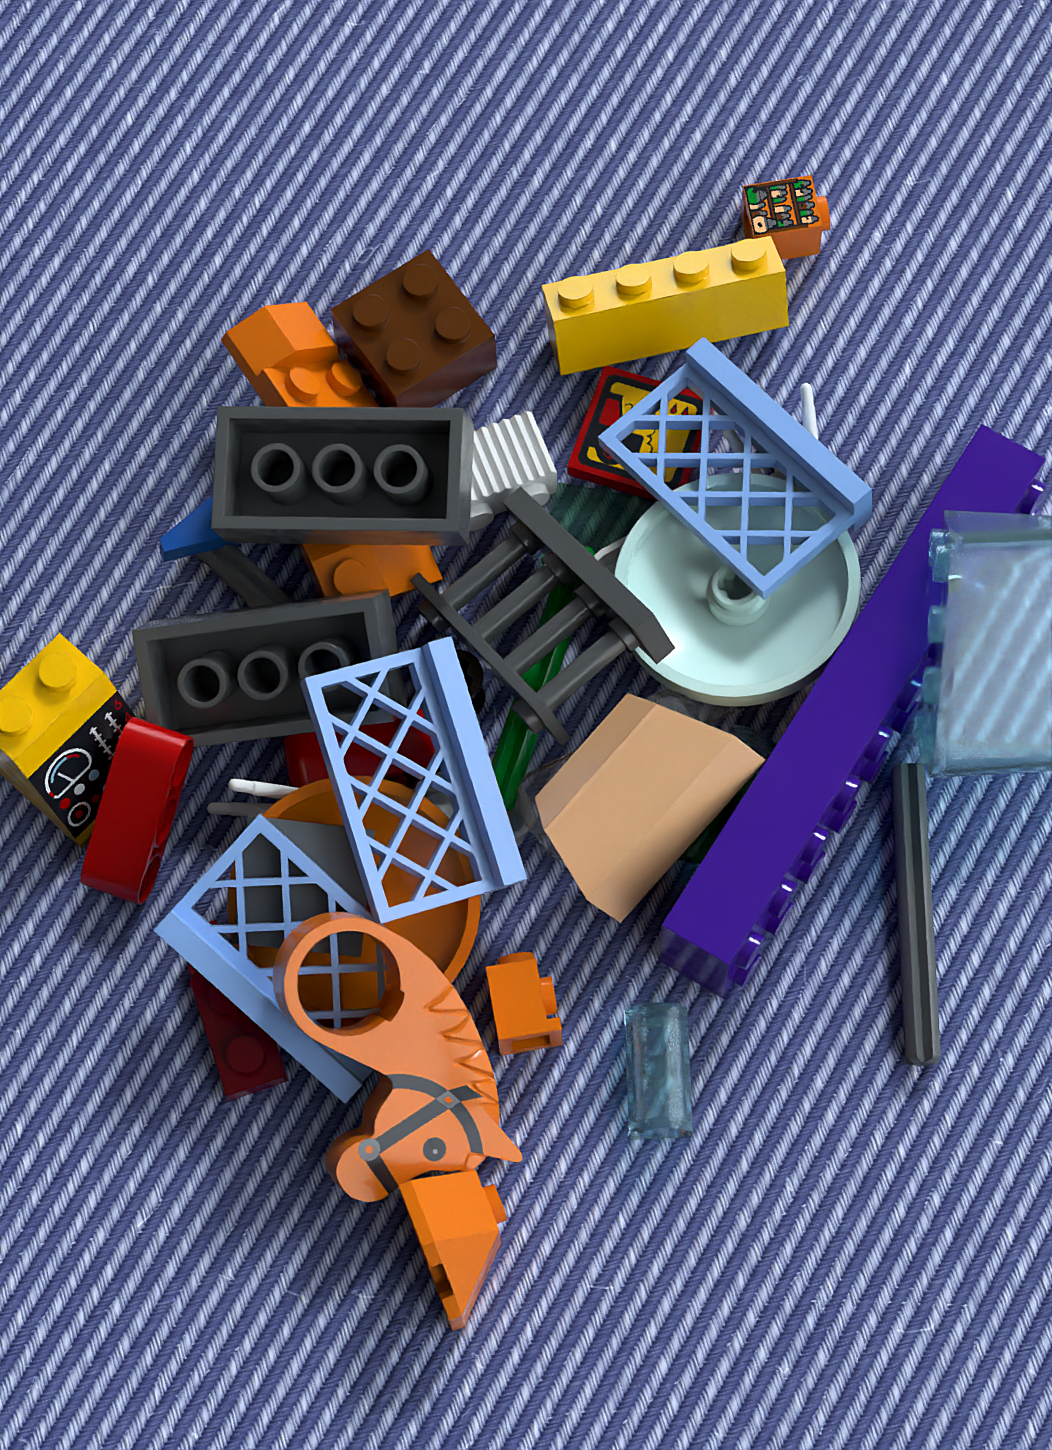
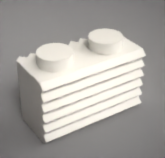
[470,411,558,532]

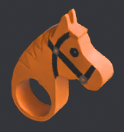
[273,912,522,1202]

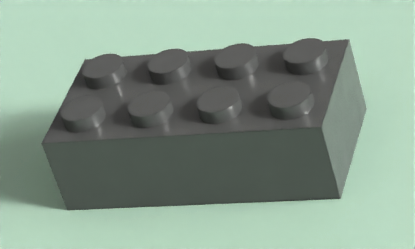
[211,406,474,546]
[132,588,407,747]

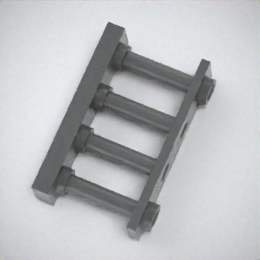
[410,486,676,746]

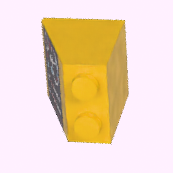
[0,633,136,848]

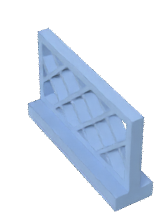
[598,336,873,600]
[300,636,527,925]
[153,813,387,1103]

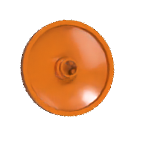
[227,775,481,1027]

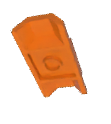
[221,302,380,407]

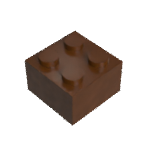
[330,249,497,408]

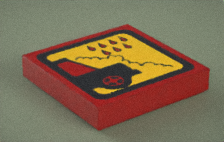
[567,366,715,502]

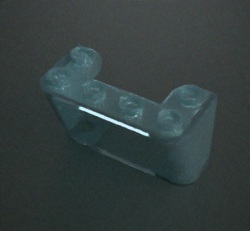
[914,510,1052,778]

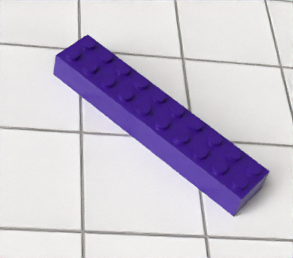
[659,424,1047,999]

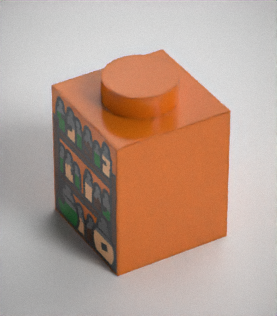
[740,175,830,260]

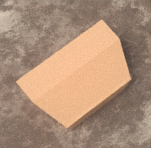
[535,693,766,923]

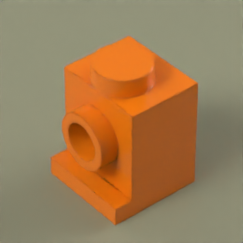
[486,952,563,1056]

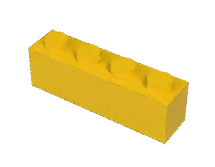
[542,235,789,376]

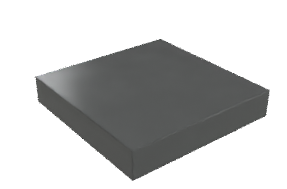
[233,815,375,957]

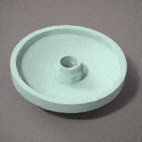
[614,473,861,706]

